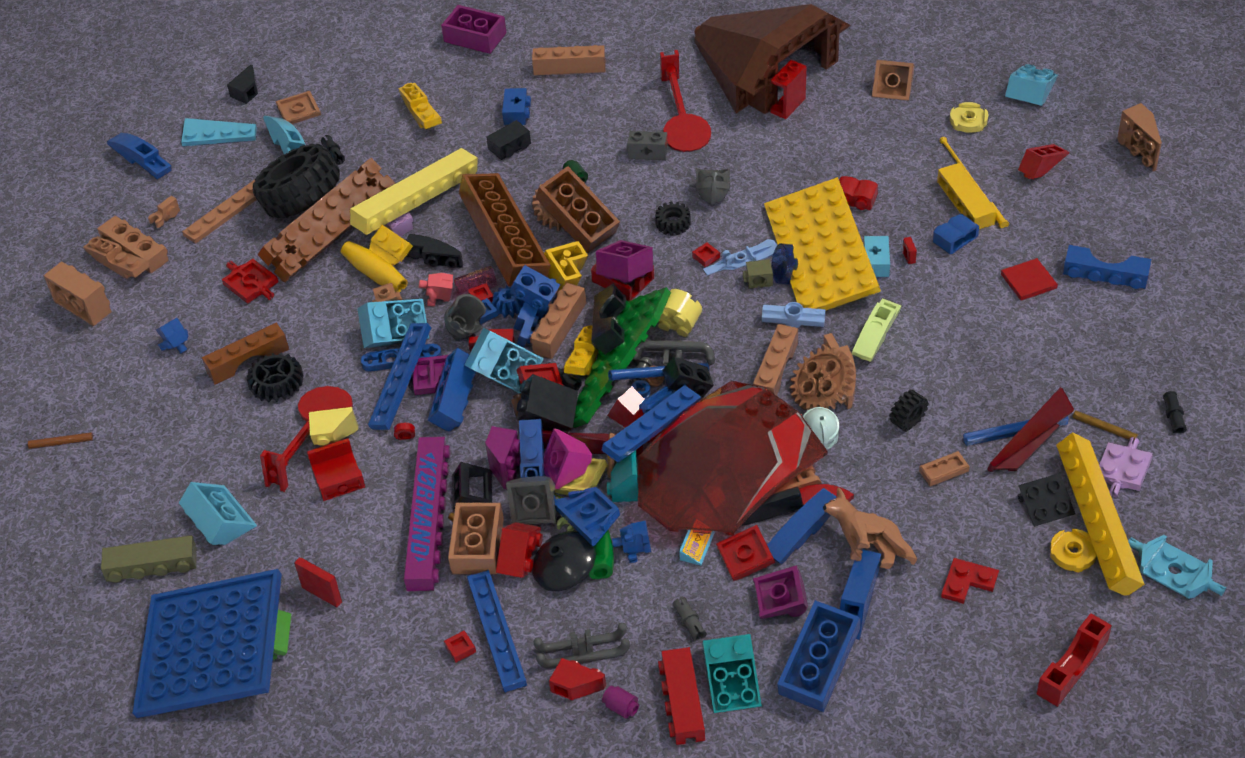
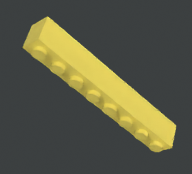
[350,148,478,235]

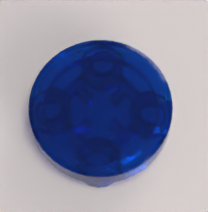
[771,243,798,284]

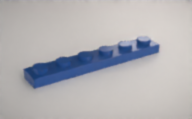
[368,323,431,430]
[602,385,701,463]
[467,570,527,692]

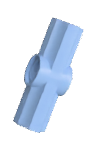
[762,302,826,328]

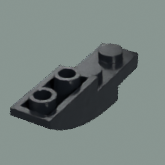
[404,234,463,268]

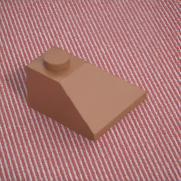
[872,60,915,100]

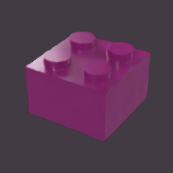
[596,240,653,283]

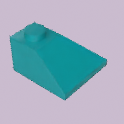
[607,450,639,502]

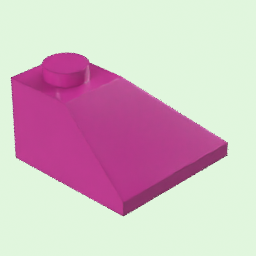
[544,429,592,489]

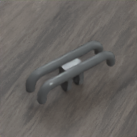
[632,340,715,366]
[533,623,630,668]

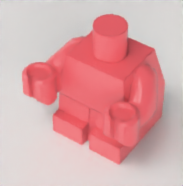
[419,273,453,306]

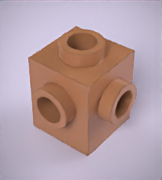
[372,283,402,302]

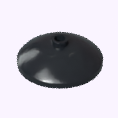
[532,531,596,592]

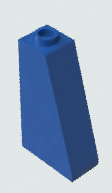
[840,550,881,640]

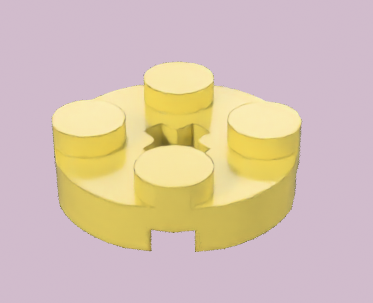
[950,102,988,133]

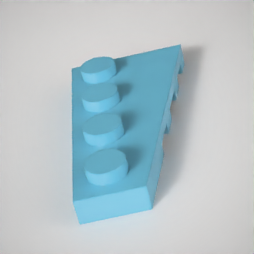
[181,118,257,146]

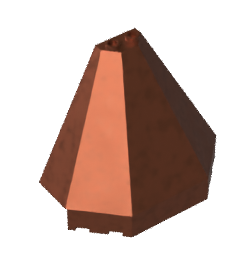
[694,4,850,114]

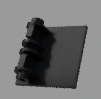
[1017,473,1076,527]

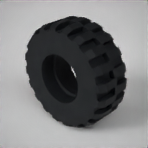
[253,144,340,219]

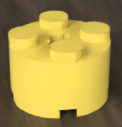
[658,289,702,337]

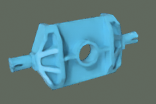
[1128,535,1226,598]

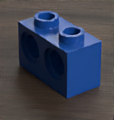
[510,265,560,312]

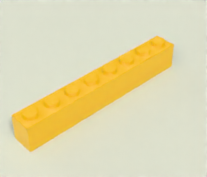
[1056,432,1145,596]

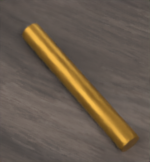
[1072,410,1138,440]

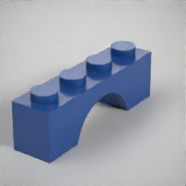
[1063,245,1152,289]

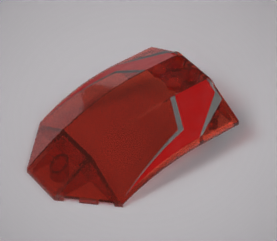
[638,380,828,536]

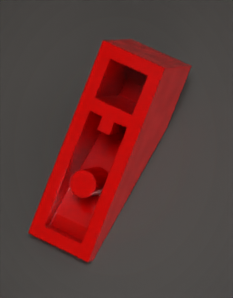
[1018,144,1070,179]

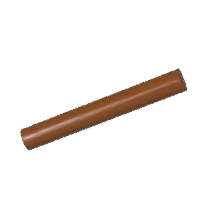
[28,432,93,449]

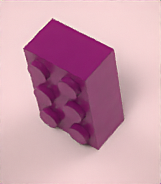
[441,5,507,54]

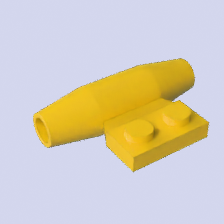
[341,225,413,292]

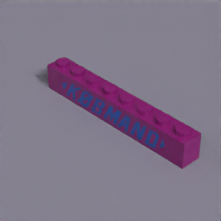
[404,437,450,591]

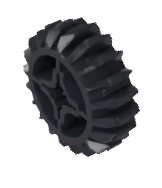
[246,352,304,403]

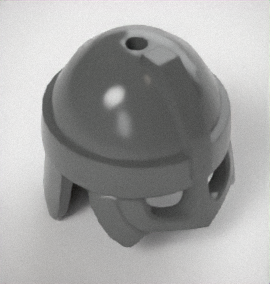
[696,168,730,204]
[444,294,486,340]

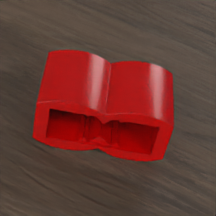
[839,176,878,210]

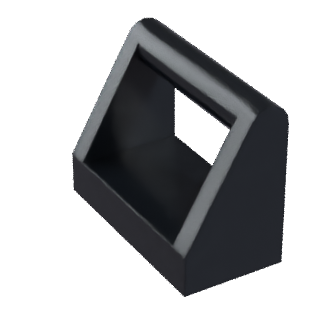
[452,462,493,509]

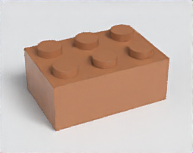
[44,261,112,326]
[448,503,504,574]

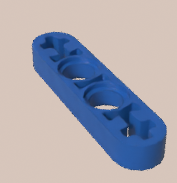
[361,344,442,371]

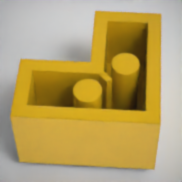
[544,241,588,294]

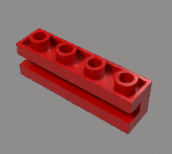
[658,647,705,745]

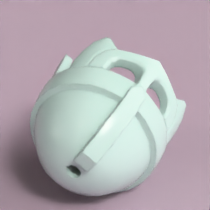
[802,407,839,451]

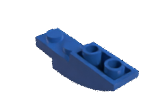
[107,133,172,179]
[513,278,556,348]
[519,419,544,478]

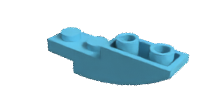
[263,116,305,154]

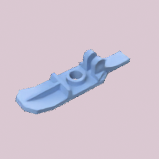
[703,239,779,275]

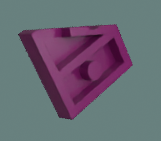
[413,355,448,395]

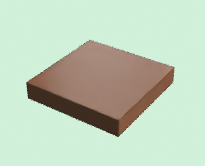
[275,91,321,124]

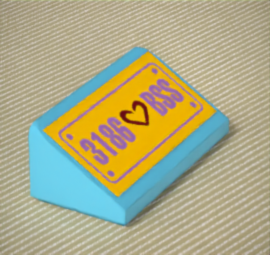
[679,517,716,566]

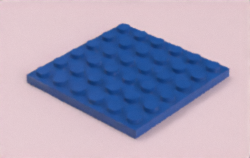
[132,569,282,718]

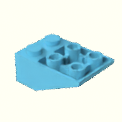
[1005,64,1058,105]
[357,299,429,348]
[465,328,544,393]

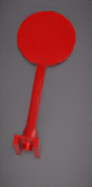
[660,50,711,152]
[260,386,353,492]

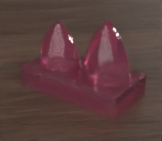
[453,266,498,296]

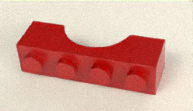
[1037,613,1112,707]

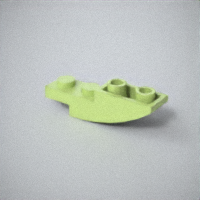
[852,298,901,362]

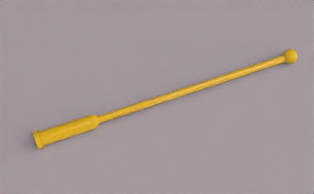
[939,137,1009,228]

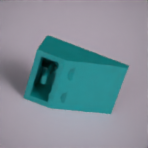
[702,634,762,713]

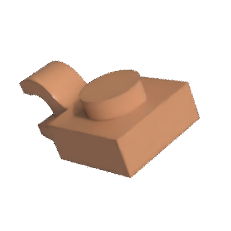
[148,196,180,228]

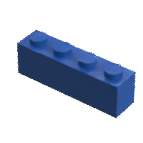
[428,348,477,431]

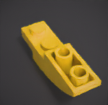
[398,83,442,129]
[564,325,598,376]

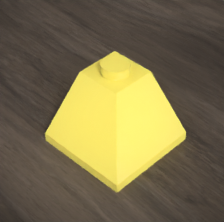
[309,407,358,446]

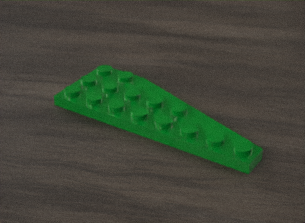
[573,287,671,428]

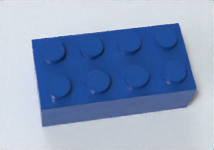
[777,600,860,712]

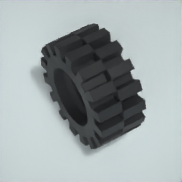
[655,201,691,236]
[889,390,929,432]

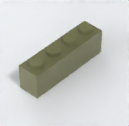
[101,535,197,583]

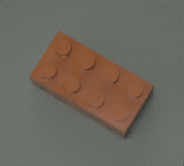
[536,166,620,253]

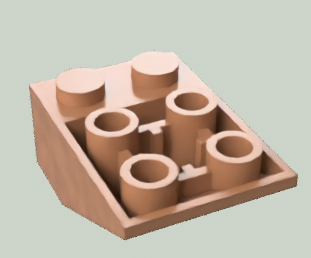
[1117,103,1162,171]

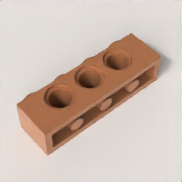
[97,216,169,274]

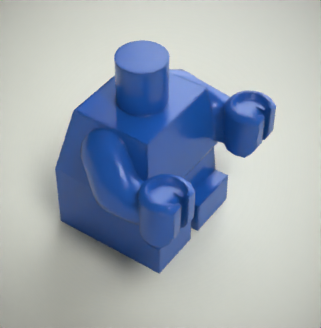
[156,318,189,354]
[612,521,651,563]

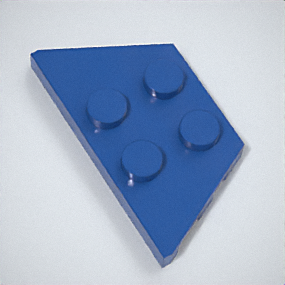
[554,487,620,546]

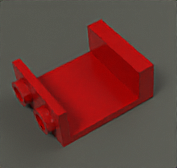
[770,60,807,119]
[307,438,365,501]

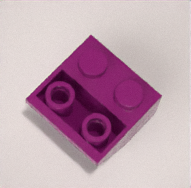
[485,426,521,490]

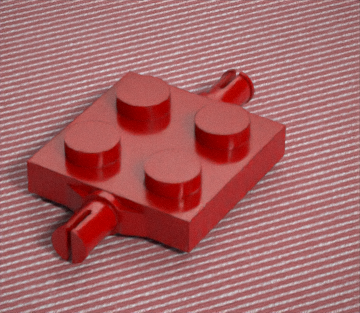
[222,258,279,304]

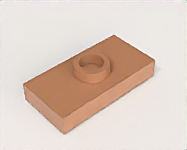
[919,451,970,486]

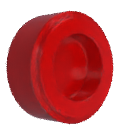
[394,423,415,440]

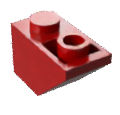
[549,658,606,700]

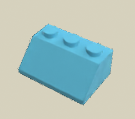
[179,482,257,545]

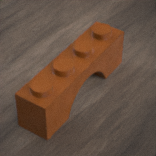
[202,322,289,385]

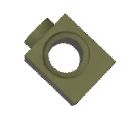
[742,259,773,289]

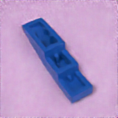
[767,488,837,565]

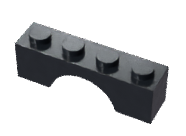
[591,283,626,355]

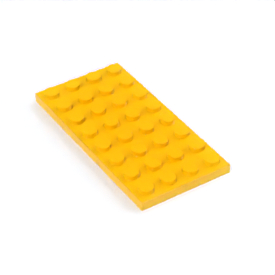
[764,177,881,310]

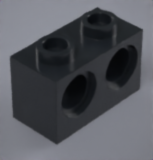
[662,356,714,398]

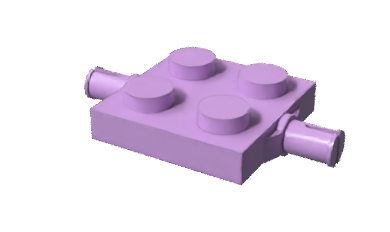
[1099,437,1153,498]

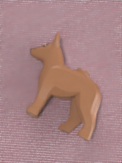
[823,488,917,569]

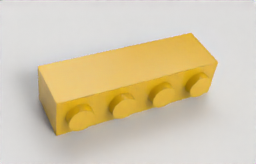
[937,163,997,229]

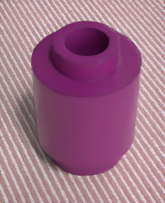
[602,685,639,719]

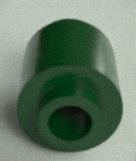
[562,160,588,183]

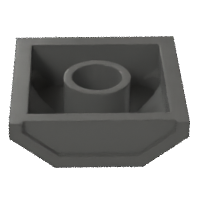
[506,476,556,524]

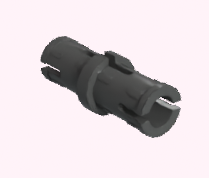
[673,597,707,641]

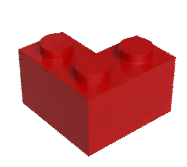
[496,522,543,578]

